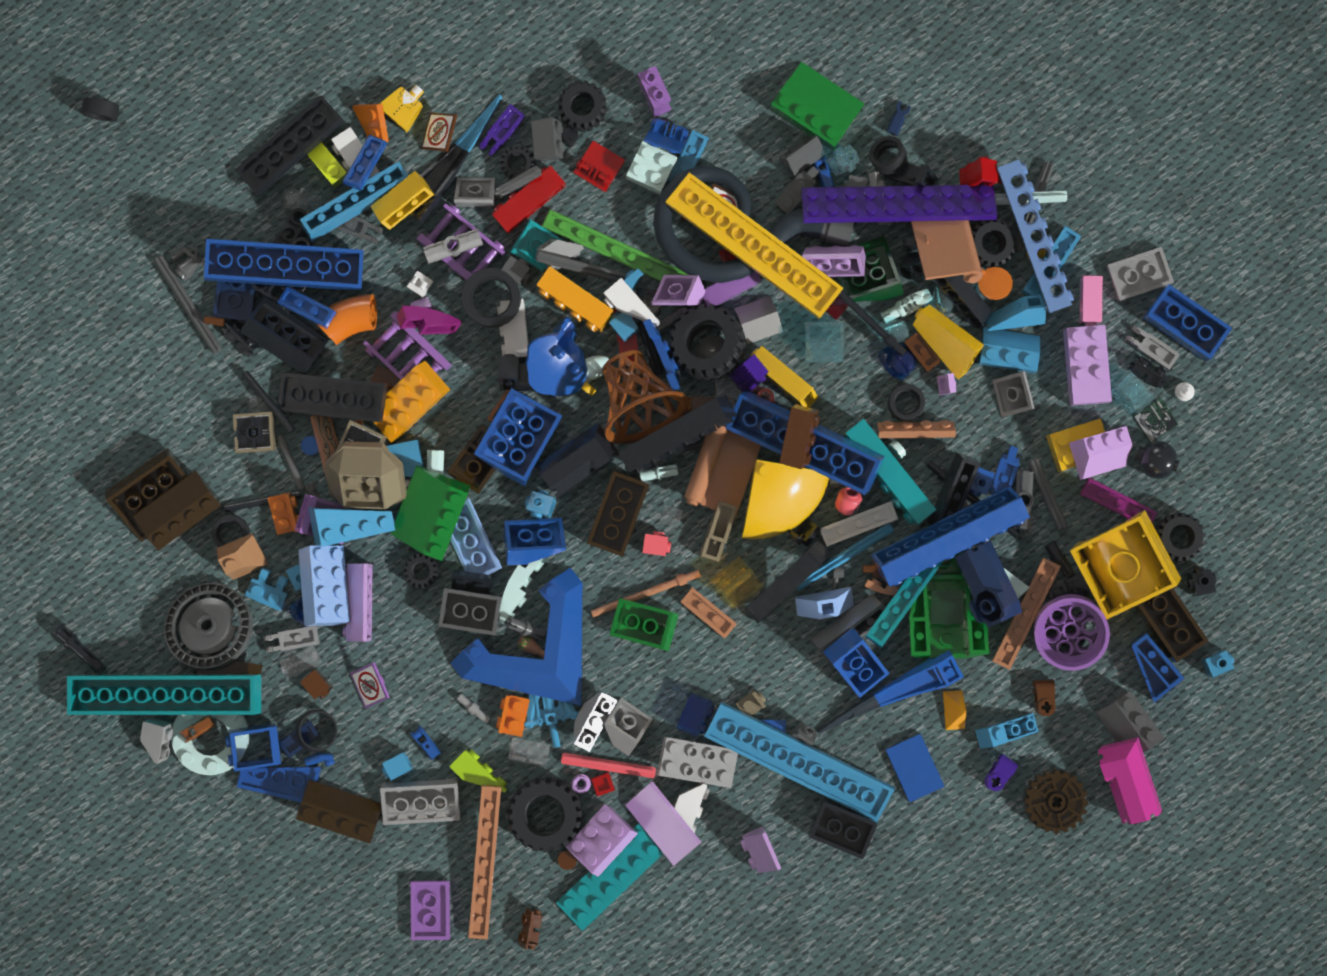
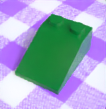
[609,598,679,651]

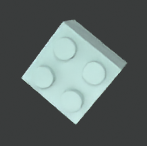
[626,141,677,195]

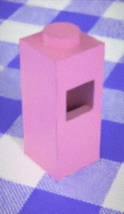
[1079,276,1103,326]

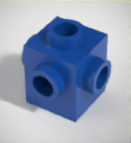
[969,468,995,497]

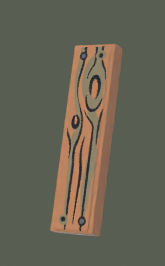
[310,415,338,484]

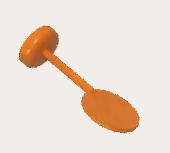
[978,267,1013,300]

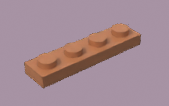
[877,420,956,438]

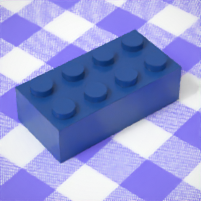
[1143,284,1232,362]

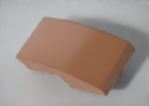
[863,578,901,596]

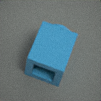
[382,751,413,780]

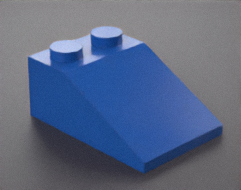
[503,518,566,565]

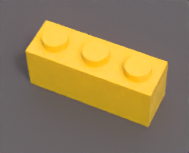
[370,171,434,230]

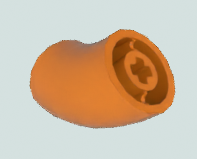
[317,294,377,345]

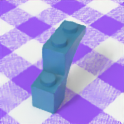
[609,268,644,343]

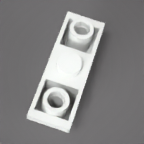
[674,783,710,833]

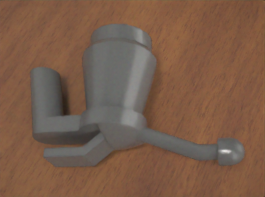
[170,245,205,281]

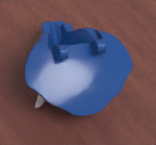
[516,317,587,396]

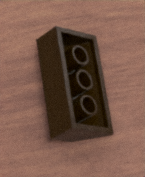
[133,469,221,551]
[296,779,382,844]

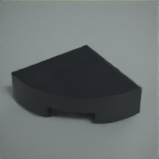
[561,126,578,149]

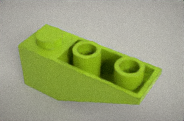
[449,749,508,793]

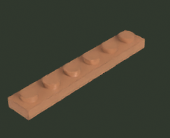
[992,558,1061,670]

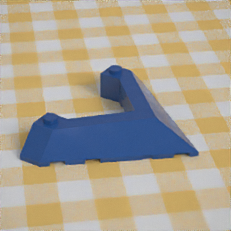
[450,568,583,706]

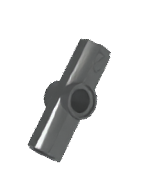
[1013,471,1034,530]

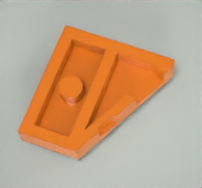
[352,103,389,142]

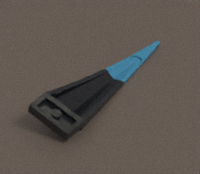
[409,95,502,223]

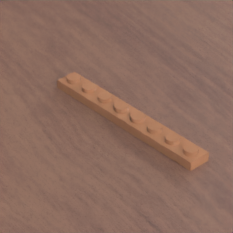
[468,785,501,939]

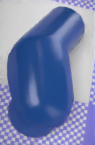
[305,753,335,767]

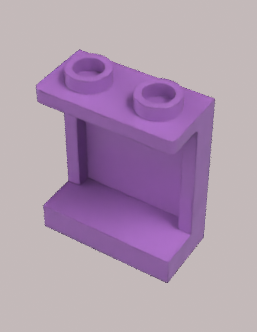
[638,66,671,118]
[294,494,353,545]

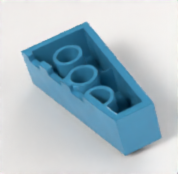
[308,507,395,547]

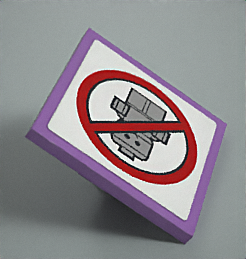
[350,662,390,709]

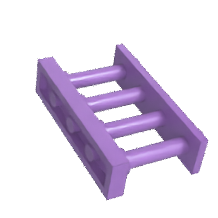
[416,203,506,289]
[363,311,452,380]

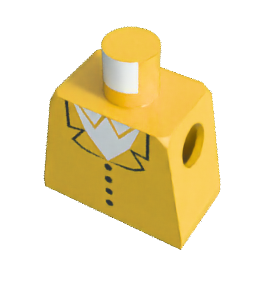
[381,84,424,133]

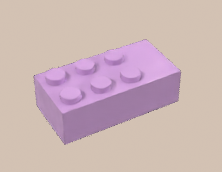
[1063,325,1112,406]

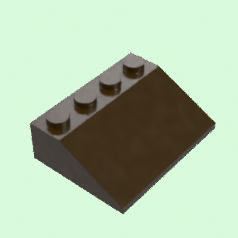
[105,448,188,542]

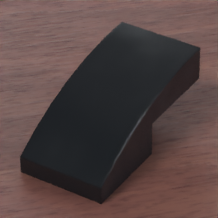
[1048,573,1090,600]

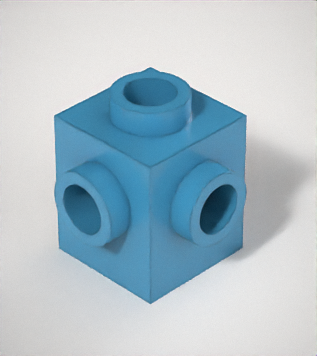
[525,490,556,519]

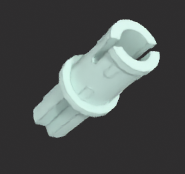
[640,464,678,482]

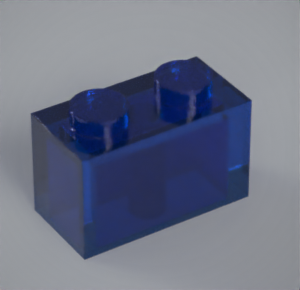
[676,692,714,737]

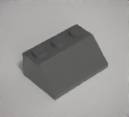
[1095,690,1165,753]

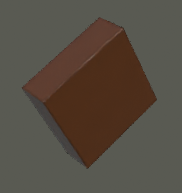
[204,316,227,327]

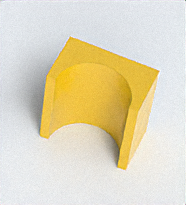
[1070,510,1181,620]

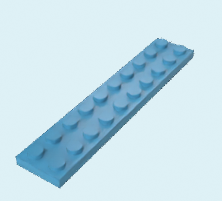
[704,702,895,822]

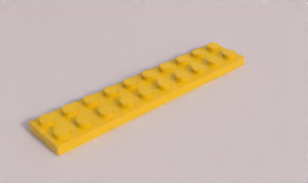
[666,172,843,319]

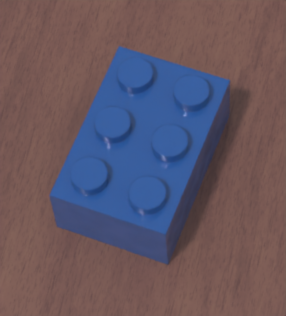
[823,628,890,698]

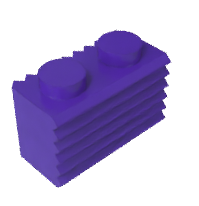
[728,354,769,392]

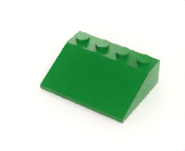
[770,62,865,151]
[391,465,471,561]

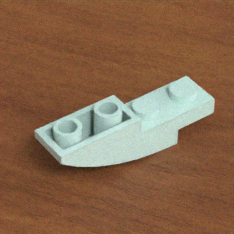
[499,558,544,624]

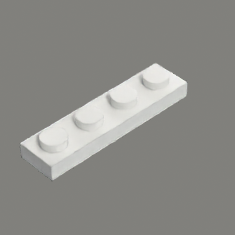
[820,501,898,547]

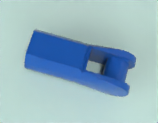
[814,155,835,187]
[410,725,441,760]

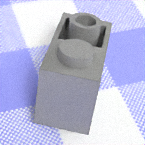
[536,239,584,270]
[140,718,173,764]

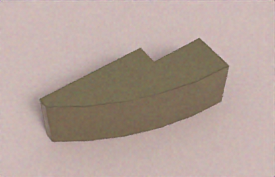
[699,501,738,562]

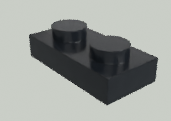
[451,570,492,595]

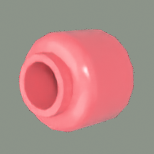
[835,487,862,515]

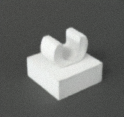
[407,271,434,298]

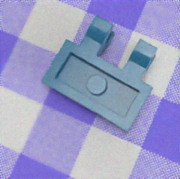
[245,568,289,611]

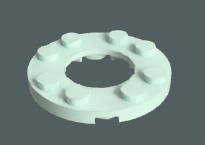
[171,715,249,775]

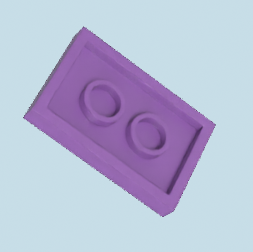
[411,880,450,940]

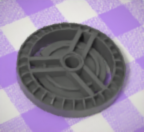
[164,583,253,671]

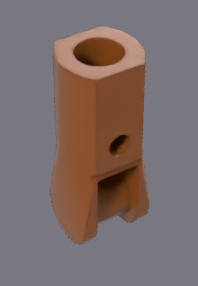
[179,715,216,743]

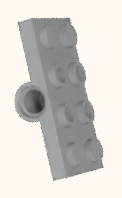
[657,736,738,788]

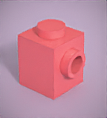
[643,531,671,556]

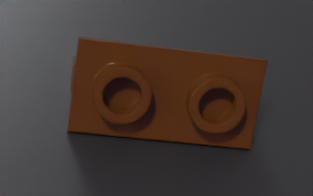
[518,908,543,950]

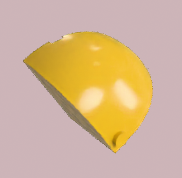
[742,460,829,539]

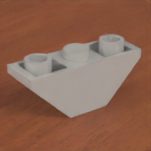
[573,692,617,752]

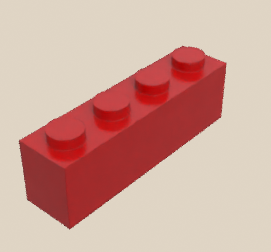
[492,165,566,234]

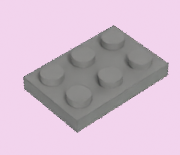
[1106,247,1174,302]

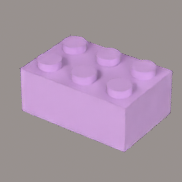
[566,804,638,876]

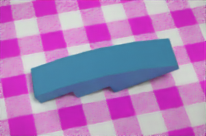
[1022,226,1081,296]

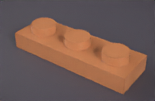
[681,587,737,638]

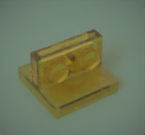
[710,556,764,610]

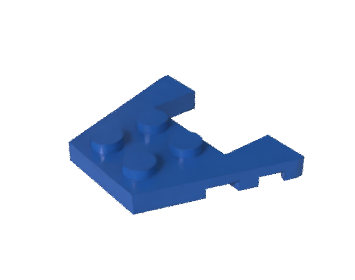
[643,319,680,391]

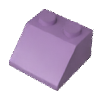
[652,275,705,305]

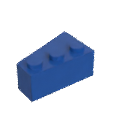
[1130,631,1185,703]

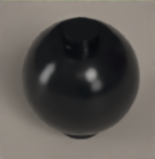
[1135,441,1180,479]

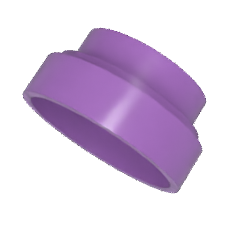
[1034,594,1110,671]

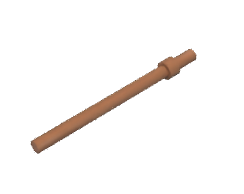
[591,570,701,617]

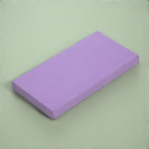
[625,781,701,866]

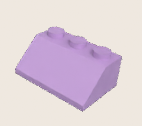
[802,245,866,277]
[1069,426,1132,480]

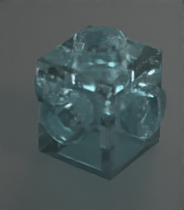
[825,145,860,176]

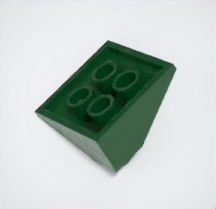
[838,236,904,302]

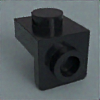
[787,518,821,547]

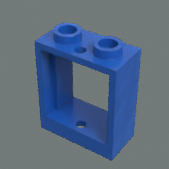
[225,723,281,772]

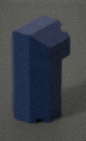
[954,541,1022,627]

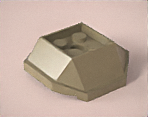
[325,441,407,509]

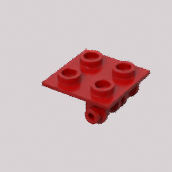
[573,141,625,193]

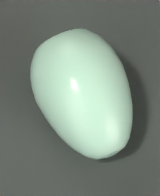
[585,355,609,381]

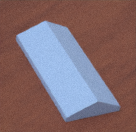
[450,498,502,575]

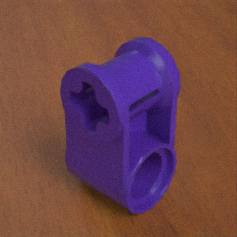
[984,753,1018,791]

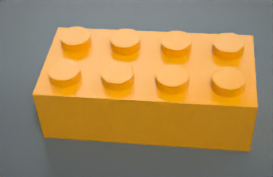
[537,266,614,333]
[374,361,450,442]

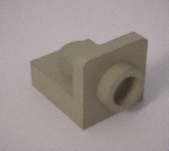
[736,690,766,716]

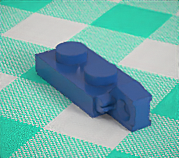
[989,446,1020,495]

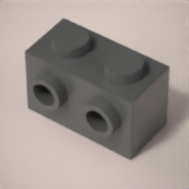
[531,118,564,162]

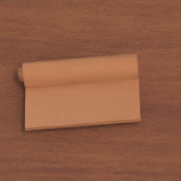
[911,220,983,283]
[684,425,761,518]

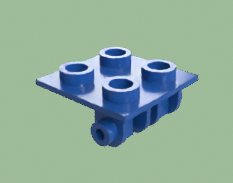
[644,118,689,154]

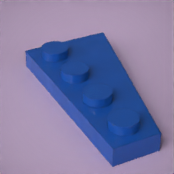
[237,767,322,802]

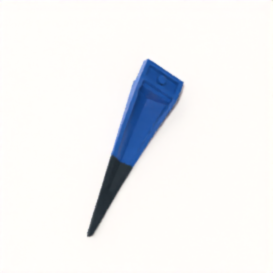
[817,650,964,733]

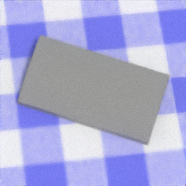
[380,779,461,825]

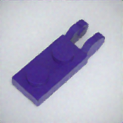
[479,104,526,157]

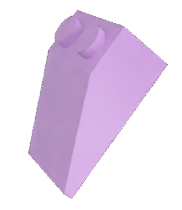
[740,826,781,873]

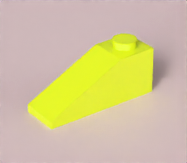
[307,142,347,188]

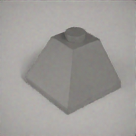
[604,698,653,756]

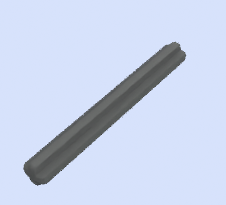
[1013,162,1054,252]
[535,251,626,282]

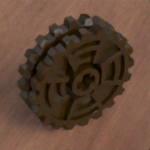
[1023,769,1088,834]

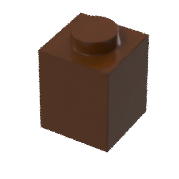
[300,669,332,700]

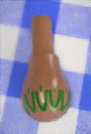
[518,635,545,659]

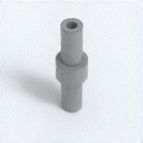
[457,694,491,724]

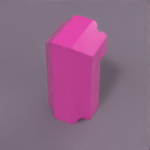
[1098,737,1162,824]

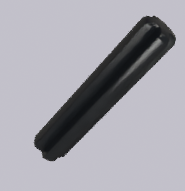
[638,321,663,376]

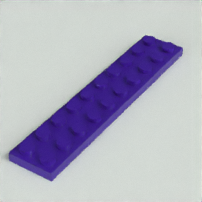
[801,185,997,223]

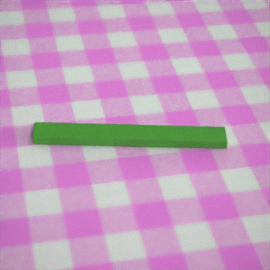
[542,209,687,282]

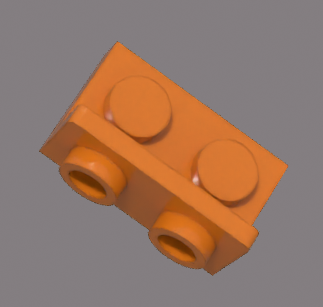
[268,492,299,535]
[496,694,530,737]

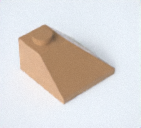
[217,533,269,580]

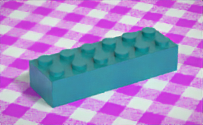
[843,419,936,525]

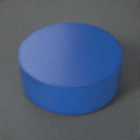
[301,436,319,455]

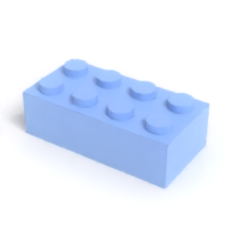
[298,546,350,626]

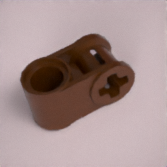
[1033,679,1056,716]

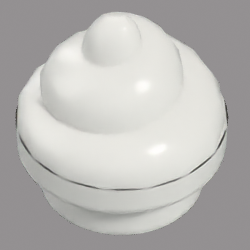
[1175,382,1195,401]

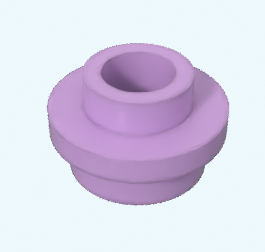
[571,774,591,793]

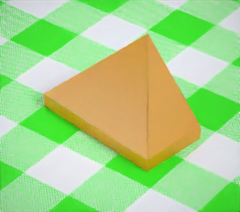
[943,690,966,730]

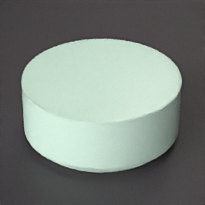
[888,440,906,459]

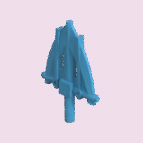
[524,694,579,748]

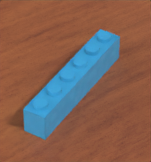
[300,161,408,242]

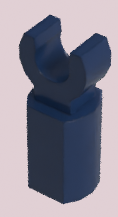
[886,101,911,137]

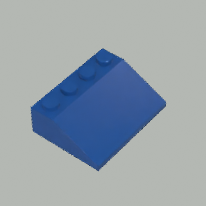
[474,388,562,486]

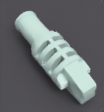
[880,289,932,324]

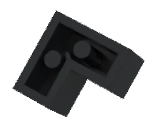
[498,354,536,392]

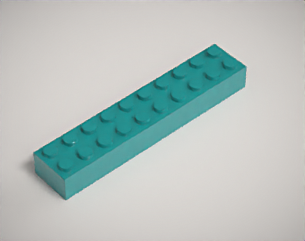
[67,674,262,715]

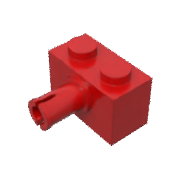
[959,156,1002,187]

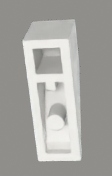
[604,278,660,326]

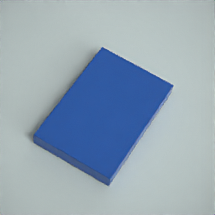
[885,733,945,802]

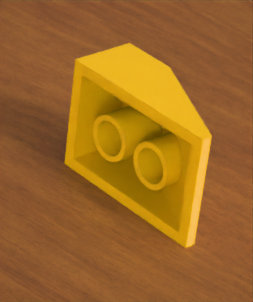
[1046,418,1105,472]

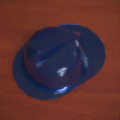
[878,340,917,381]

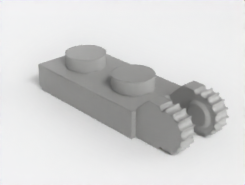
[1125,326,1180,370]
[264,626,320,652]

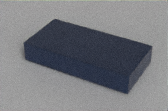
[279,720,321,758]

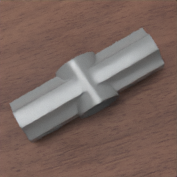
[423,229,483,264]

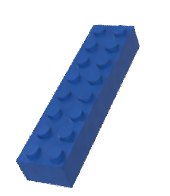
[204,239,363,291]
[726,390,885,495]
[871,486,1030,587]

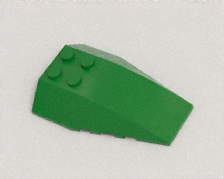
[909,551,989,659]

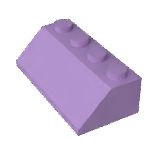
[343,564,372,642]

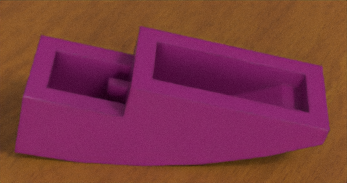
[396,306,461,335]

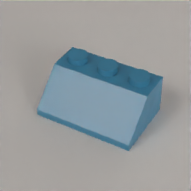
[977,327,1040,374]

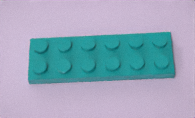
[556,823,664,931]

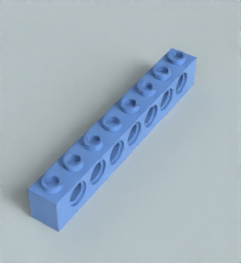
[997,159,1074,313]

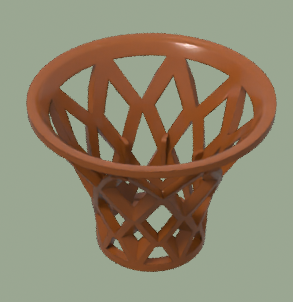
[602,350,690,444]

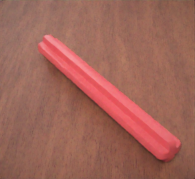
[561,753,656,778]

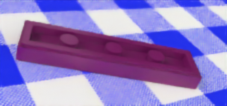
[1080,477,1158,523]

